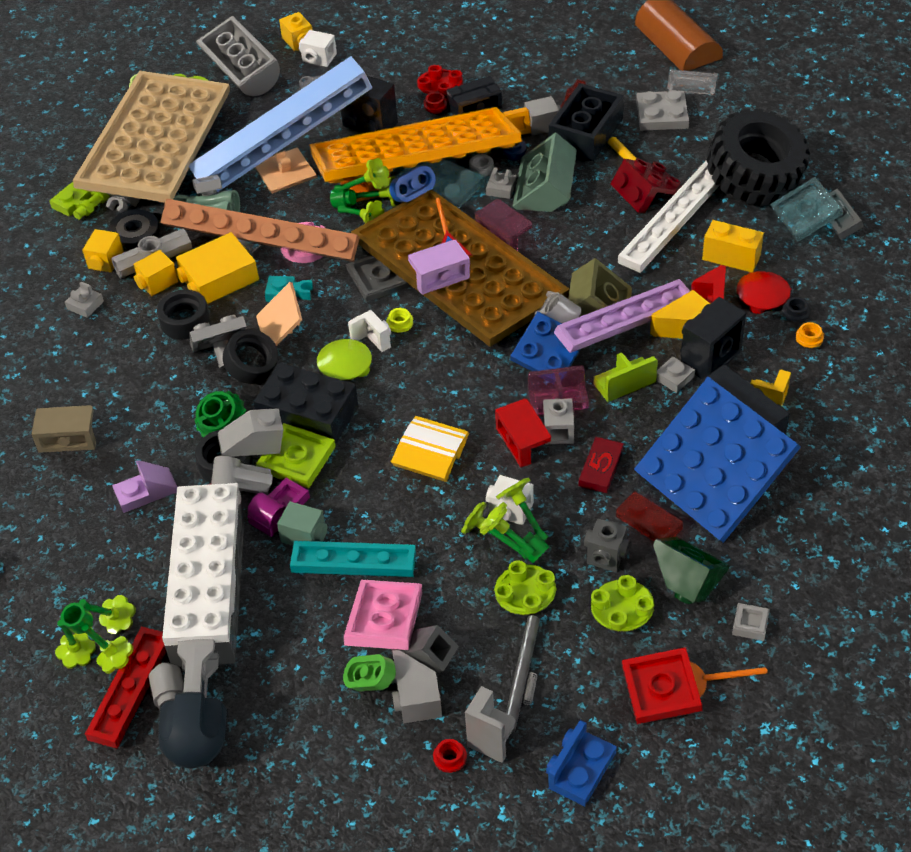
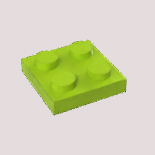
[256,423,336,489]

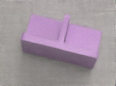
[408,240,470,295]

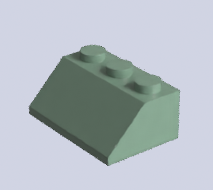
[513,132,577,212]

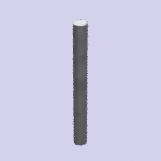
[506,615,540,732]

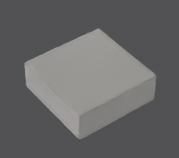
[732,603,770,641]

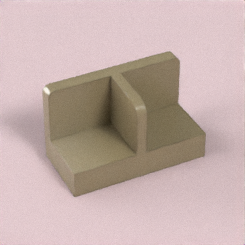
[31,405,96,453]

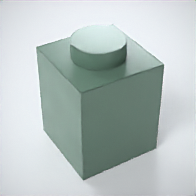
[277,501,328,546]

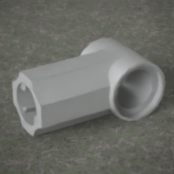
[211,456,273,494]

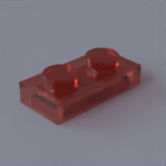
[616,491,683,542]

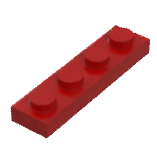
[85,626,167,749]

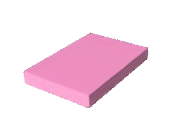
[344,580,422,650]

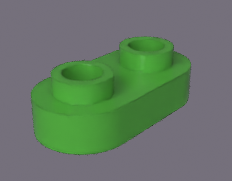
[343,654,396,692]

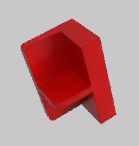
[495,399,551,468]

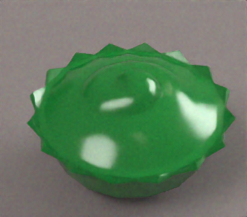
[194,391,247,437]

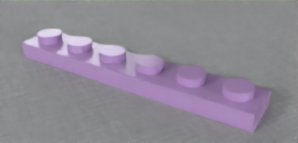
[554,279,690,353]

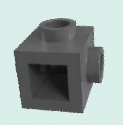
[584,519,631,572]

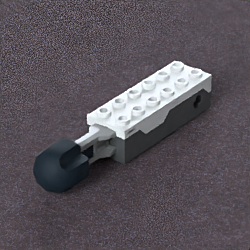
[158,483,245,769]

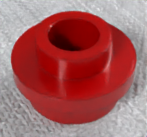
[423,92,447,114]
[433,739,467,773]

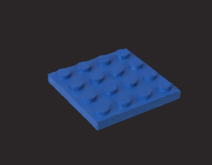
[634,377,801,543]

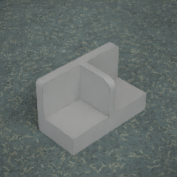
[465,686,516,762]

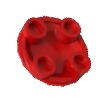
[417,65,463,96]
[736,271,791,314]

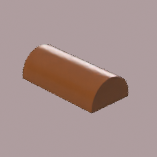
[635,0,723,73]

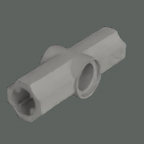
[111,228,192,279]

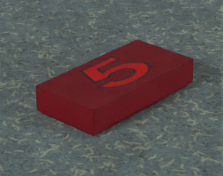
[578,437,624,493]

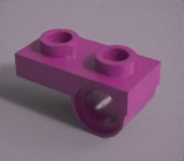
[247,478,310,537]

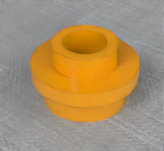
[796,322,824,348]

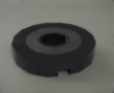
[108,209,160,250]

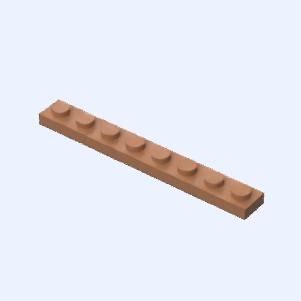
[160,198,360,262]

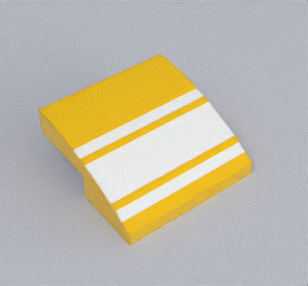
[391,416,469,482]

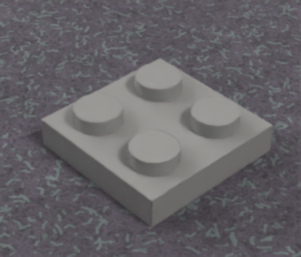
[636,90,689,131]

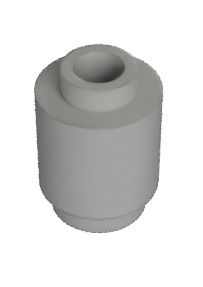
[149,663,184,711]

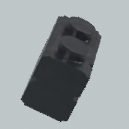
[446,76,502,115]

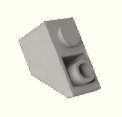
[391,649,442,724]

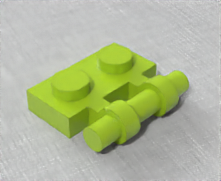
[49,182,110,220]

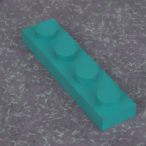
[290,541,416,577]

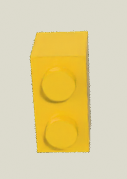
[702,220,764,272]

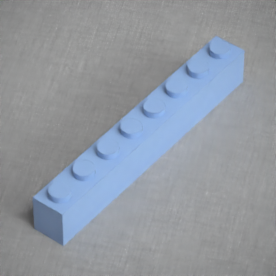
[189,56,372,194]

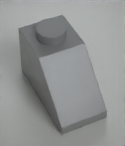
[218,409,283,457]

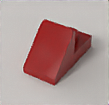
[691,265,726,304]

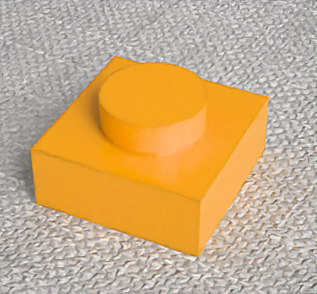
[503,107,531,135]

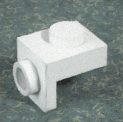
[348,310,391,352]

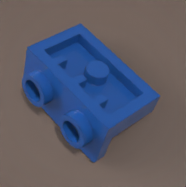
[546,720,617,807]

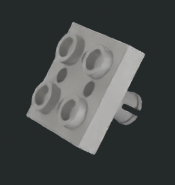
[189,315,247,369]

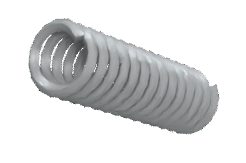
[523,672,538,705]

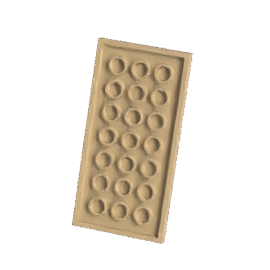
[73,71,230,203]

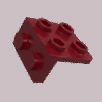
[610,158,682,213]

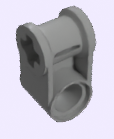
[534,291,581,323]

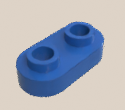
[389,166,436,202]

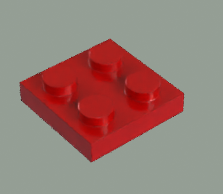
[622,647,702,724]

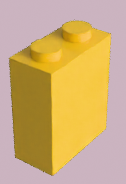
[175,232,259,304]

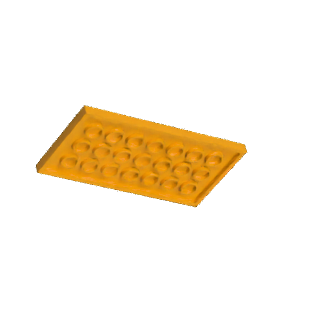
[309,107,522,183]

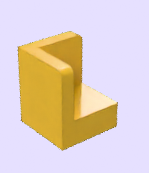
[750,370,791,406]

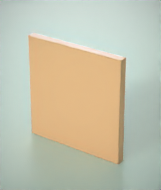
[255,147,317,194]
[256,282,302,346]

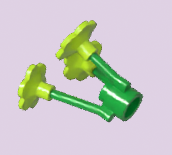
[330,158,399,223]
[461,477,550,564]
[55,595,136,674]

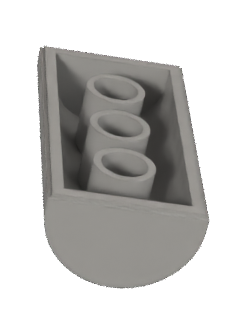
[196,16,280,96]

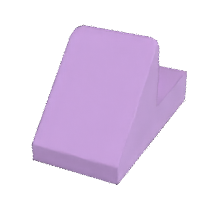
[112,461,177,513]

